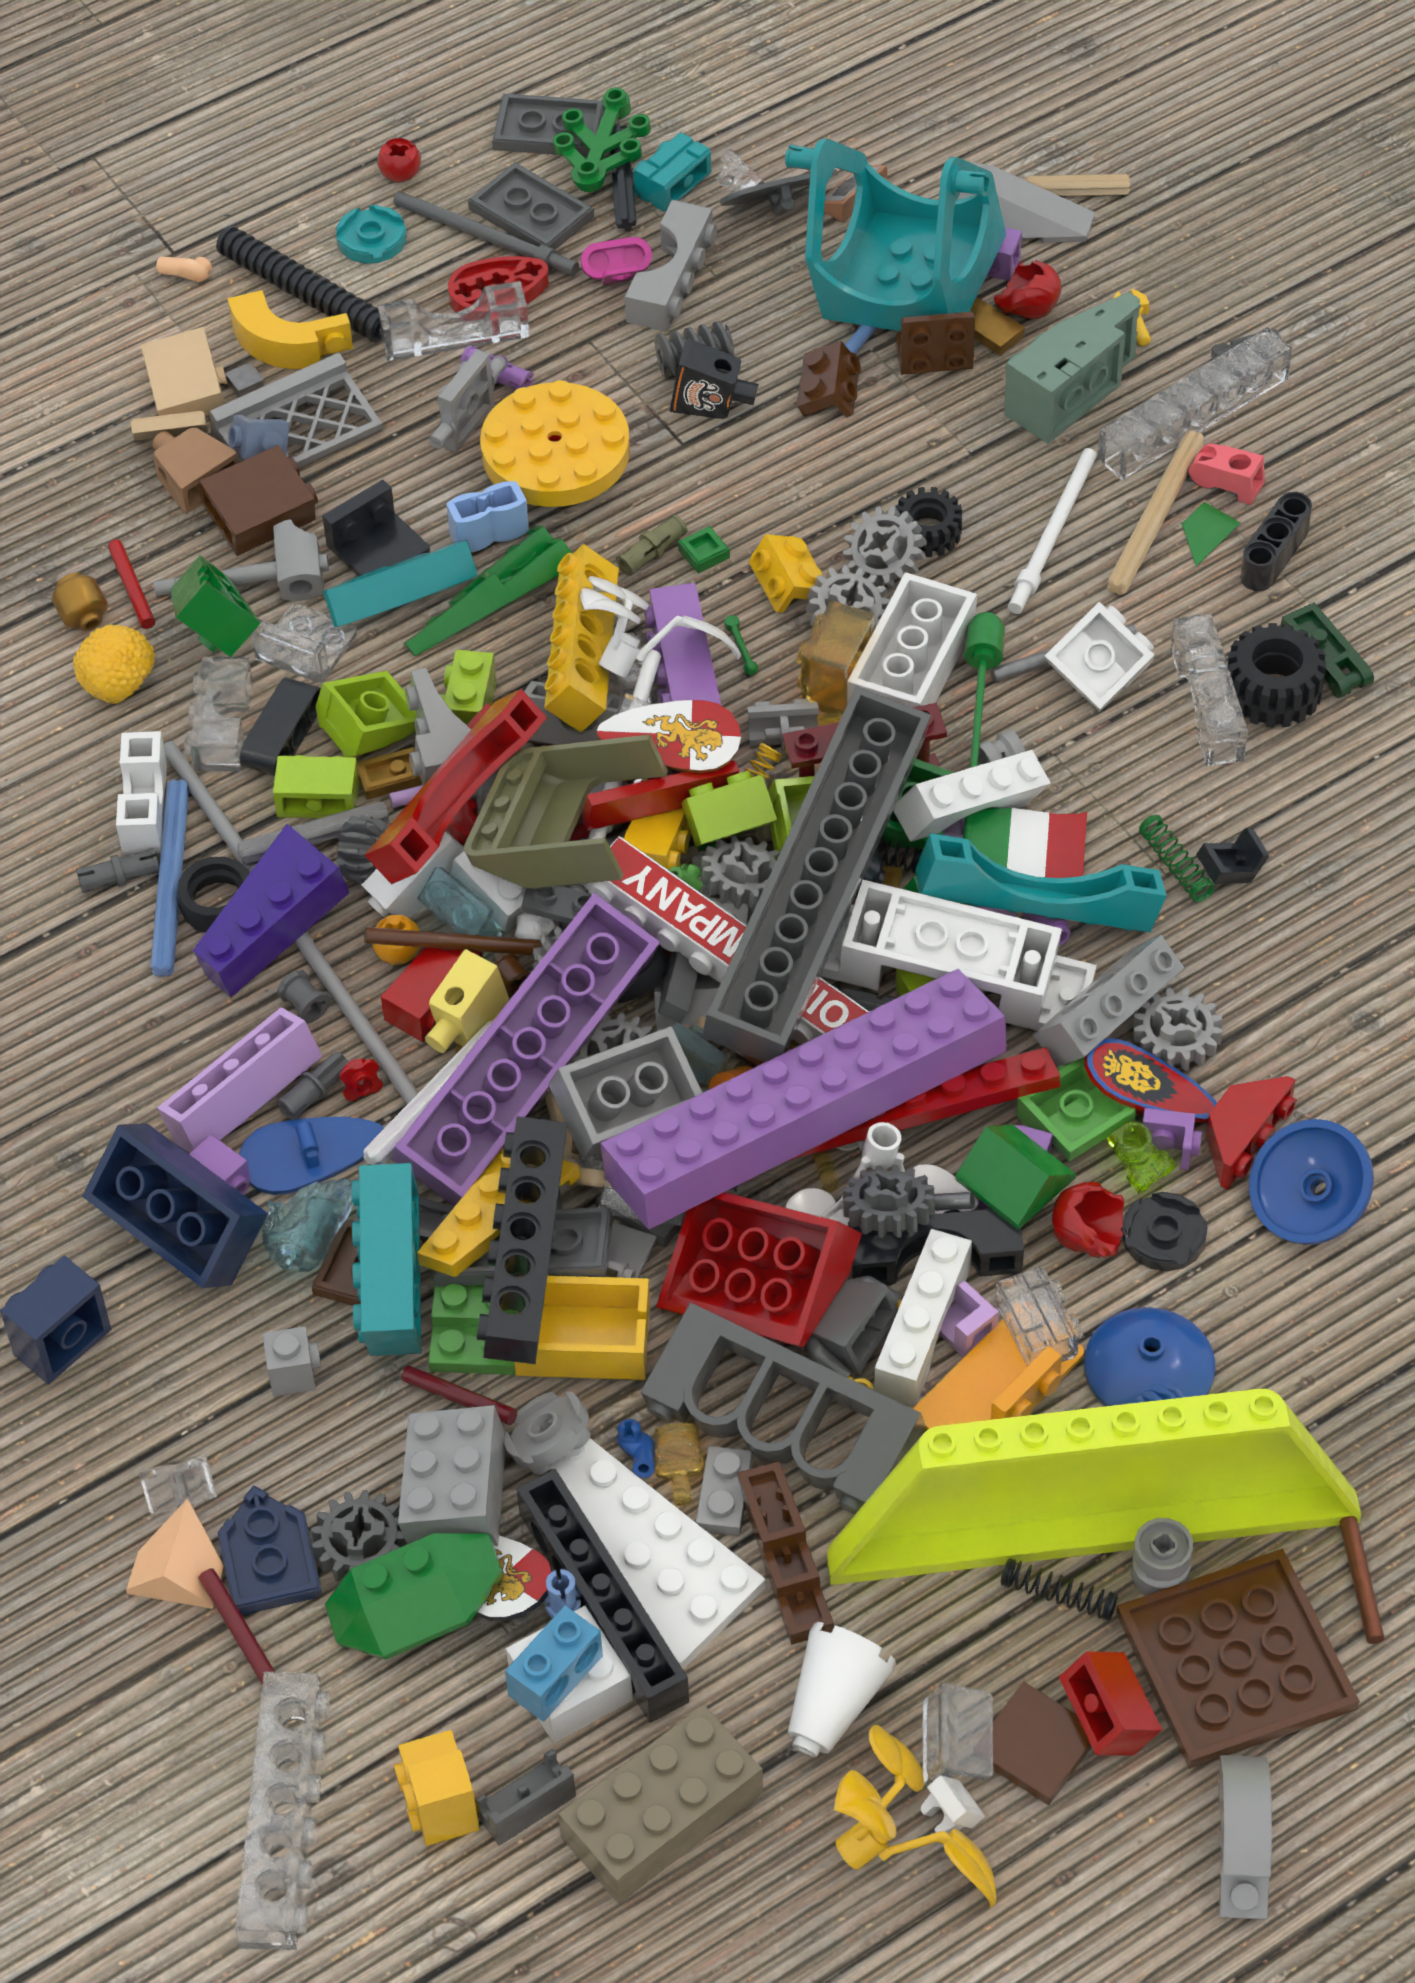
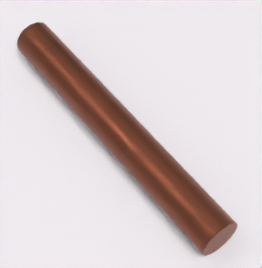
[1339,1516,1385,1644]

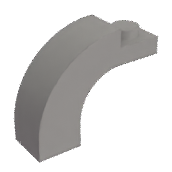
[1218,1755,1272,1919]

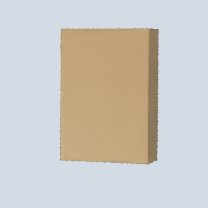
[141,327,228,416]

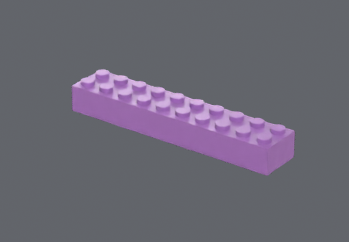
[601,968,1006,1230]

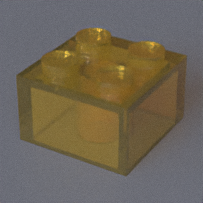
[797,600,874,718]

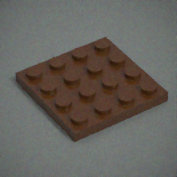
[1116,1549,1360,1769]

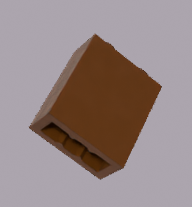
[199,445,318,556]

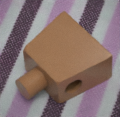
[152,427,239,514]

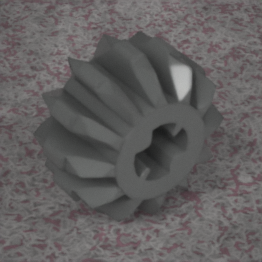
[336,815,388,884]

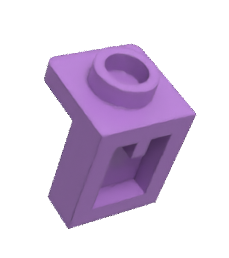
[1141,1108,1202,1170]

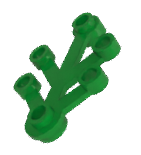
[553,87,651,192]

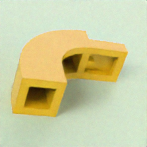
[227,290,353,369]

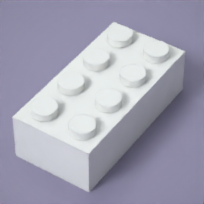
[847,572,977,707]

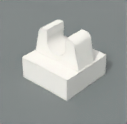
[920,1775,985,1834]

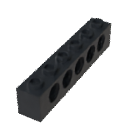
[477,1116,568,1365]
[516,1469,689,1723]

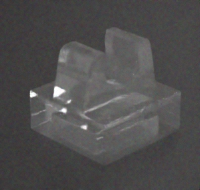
[717,149,765,194]

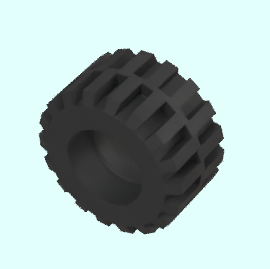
[1225,623,1326,728]

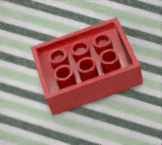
[656,1192,862,1348]

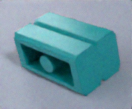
[633,132,712,212]

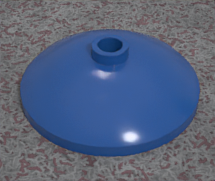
[1249,1119,1374,1245]
[1084,1307,1215,1407]

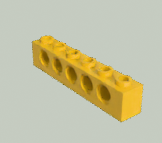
[544,544,619,733]

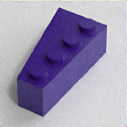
[193,824,350,998]

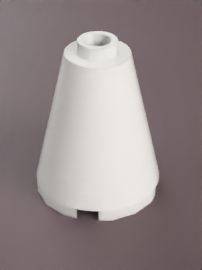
[788,1622,896,1757]

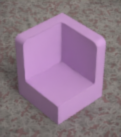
[939,1280,999,1358]

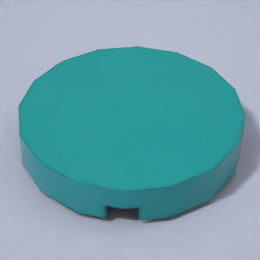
[336,205,407,264]

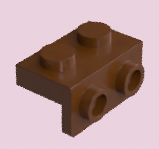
[797,341,861,417]

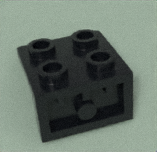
[322,479,430,576]

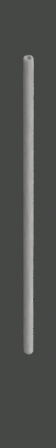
[164,741,419,1104]

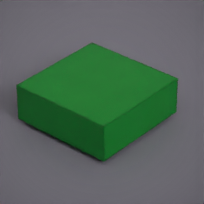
[678,526,730,574]

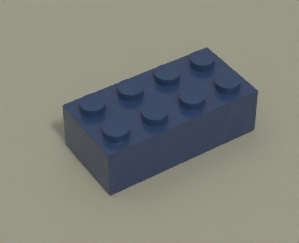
[82,1123,269,1288]

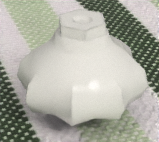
[514,912,560,940]

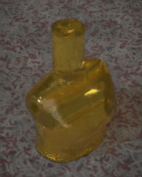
[654,1422,704,1506]

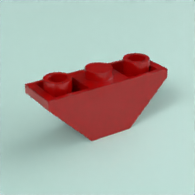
[1206,1076,1297,1190]

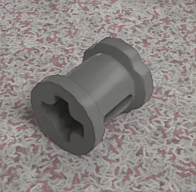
[277,970,330,1023]

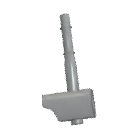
[154,519,329,601]

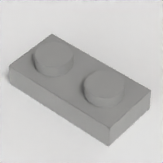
[696,1446,752,1536]

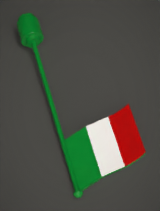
[963,612,1087,878]

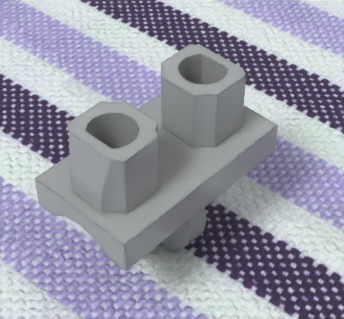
[748,699,819,750]

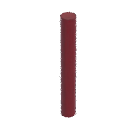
[401,1365,517,1425]
[198,1568,280,1690]

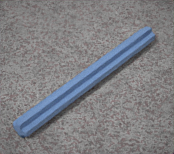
[151,779,189,977]

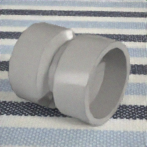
[1131,1518,1193,1595]

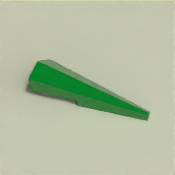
[403,525,573,656]

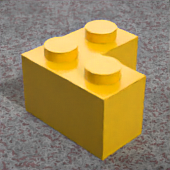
[393,1729,480,1846]

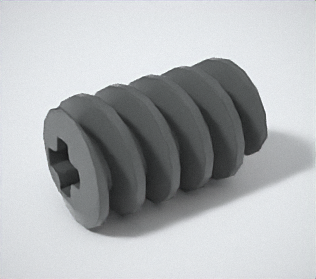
[655,321,735,377]

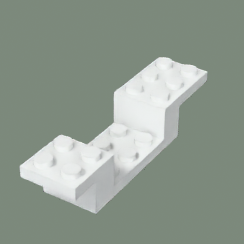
[820,879,1097,1031]

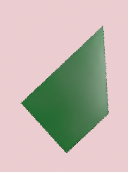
[1182,502,1240,567]

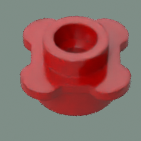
[339,1059,383,1101]

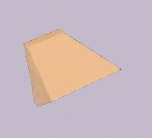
[126,1498,225,1609]

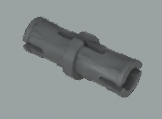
[76,848,159,893]

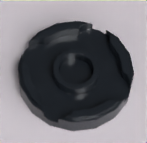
[1122,1192,1208,1271]

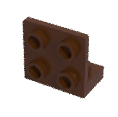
[896,312,975,375]

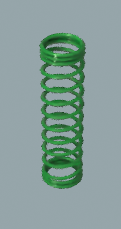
[1139,814,1215,902]

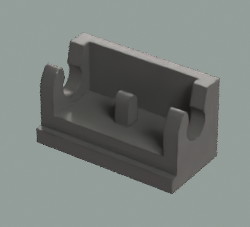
[475,1749,576,1846]

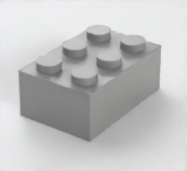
[548,1026,702,1160]
[398,1405,506,1546]

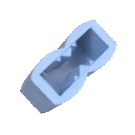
[446,481,529,552]

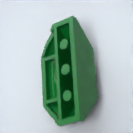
[325,1533,504,1660]

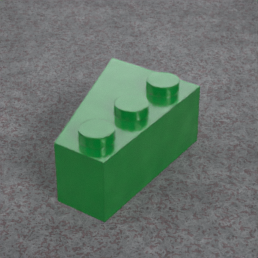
[170,555,261,658]

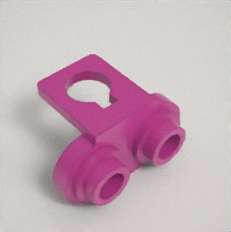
[581,237,652,285]

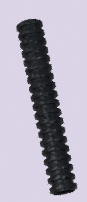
[216,225,391,343]

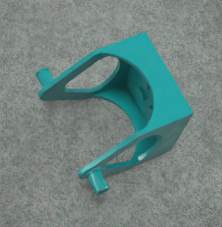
[785,138,1007,331]

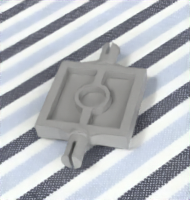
[429,349,507,453]

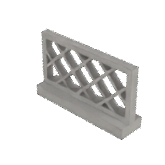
[210,353,382,468]

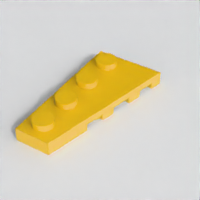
[417,1147,581,1277]

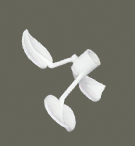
[580,576,741,678]
[785,1122,978,1226]

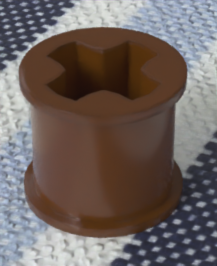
[494,954,530,997]

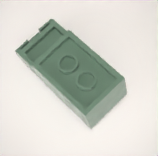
[1004,292,1141,444]

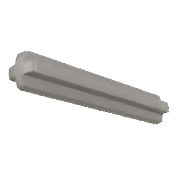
[238,801,389,864]

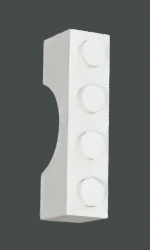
[893,750,1051,842]
[874,1229,972,1407]

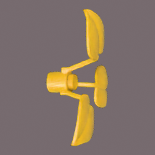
[834,1725,996,1908]

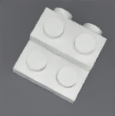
[1044,602,1155,712]

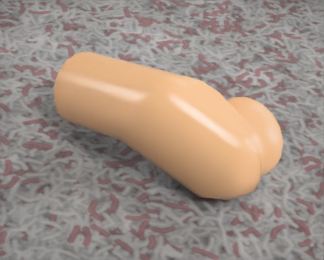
[156,256,212,282]

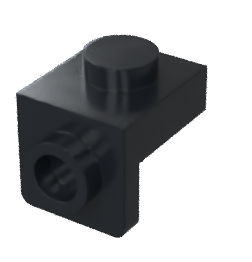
[1196,828,1269,884]

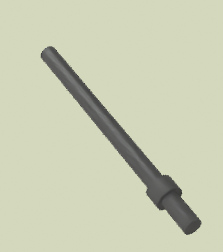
[393,191,579,276]

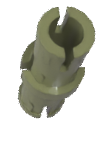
[616,514,688,576]

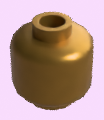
[51,572,108,631]

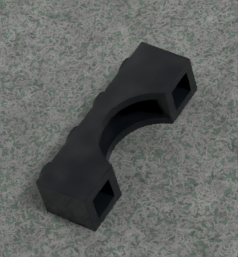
[848,1207,1024,1285]

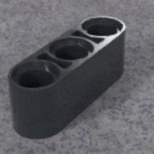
[1240,491,1312,591]
[240,677,321,776]

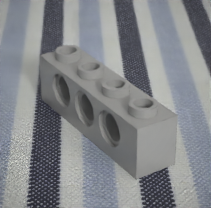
[1033,935,1184,1068]

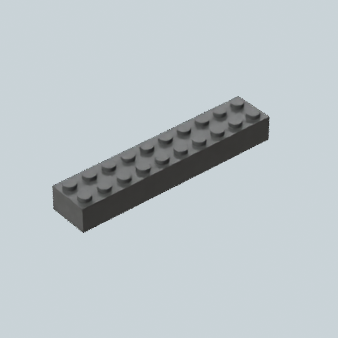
[702,686,931,1062]

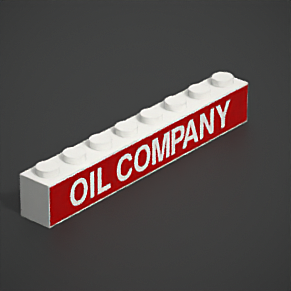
[586,836,869,1044]

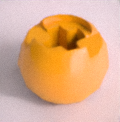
[372,914,421,965]

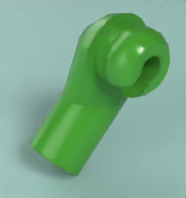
[668,864,703,892]

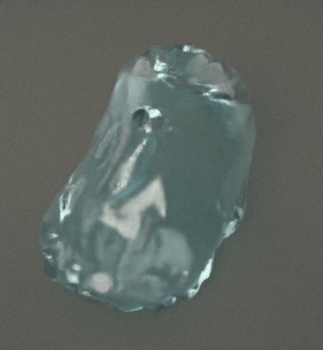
[262,1178,353,1272]

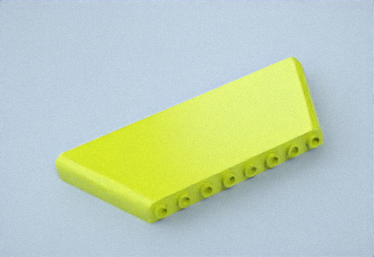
[827,1389,1361,1585]

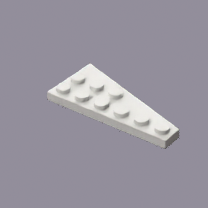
[548,1438,766,1670]

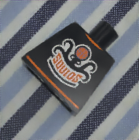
[669,338,759,419]

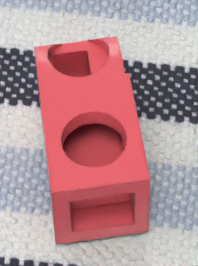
[1188,443,1265,505]

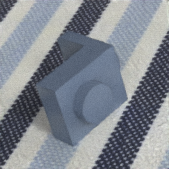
[228,415,289,459]

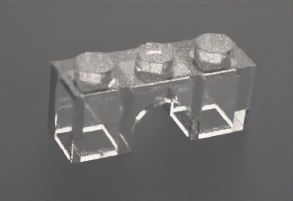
[184,657,253,772]

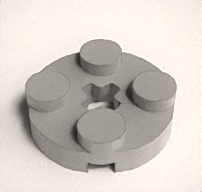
[504,1391,591,1475]

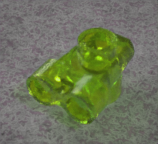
[1106,1121,1177,1193]

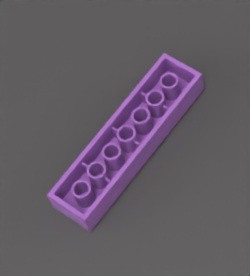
[391,893,660,1207]

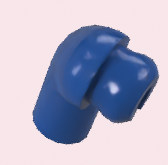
[616,1419,656,1478]

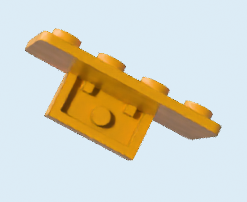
[913,1304,1084,1431]

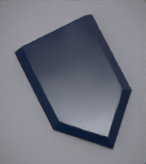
[218,1485,322,1615]

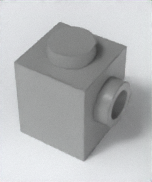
[263,1326,321,1397]

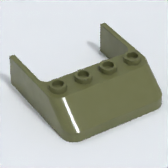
[464,735,668,889]

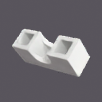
[116,731,167,855]

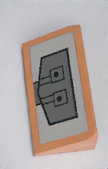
[824,165,887,223]

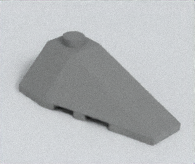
[957,161,1095,243]

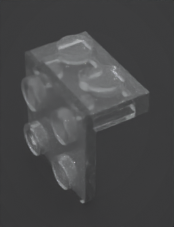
[251,604,357,684]

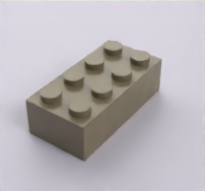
[558,1704,763,1904]

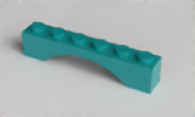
[915,833,1167,933]

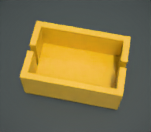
[514,1275,650,1380]

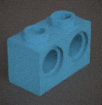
[505,1605,603,1722]

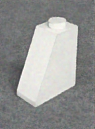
[362,831,464,918]

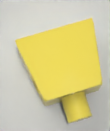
[425,949,509,1053]

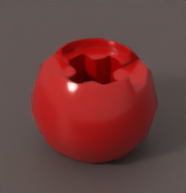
[377,138,421,183]

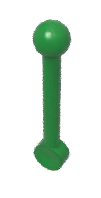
[724,615,759,676]

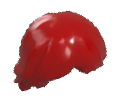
[994,260,1062,319]
[1052,1182,1125,1258]

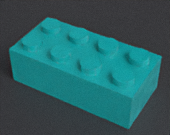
[352,1163,422,1356]

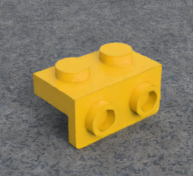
[749,534,822,613]

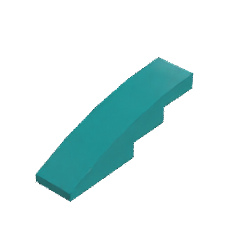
[322,540,478,627]

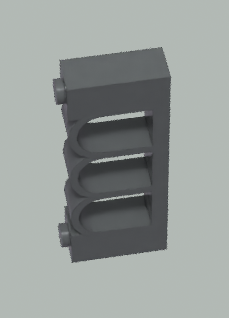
[640,1302,926,1515]

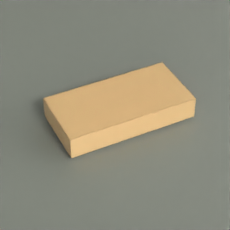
[131,411,208,441]

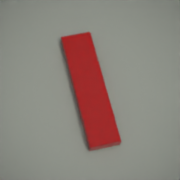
[582,760,740,831]

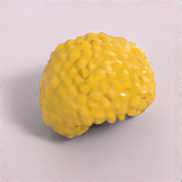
[73,624,156,704]

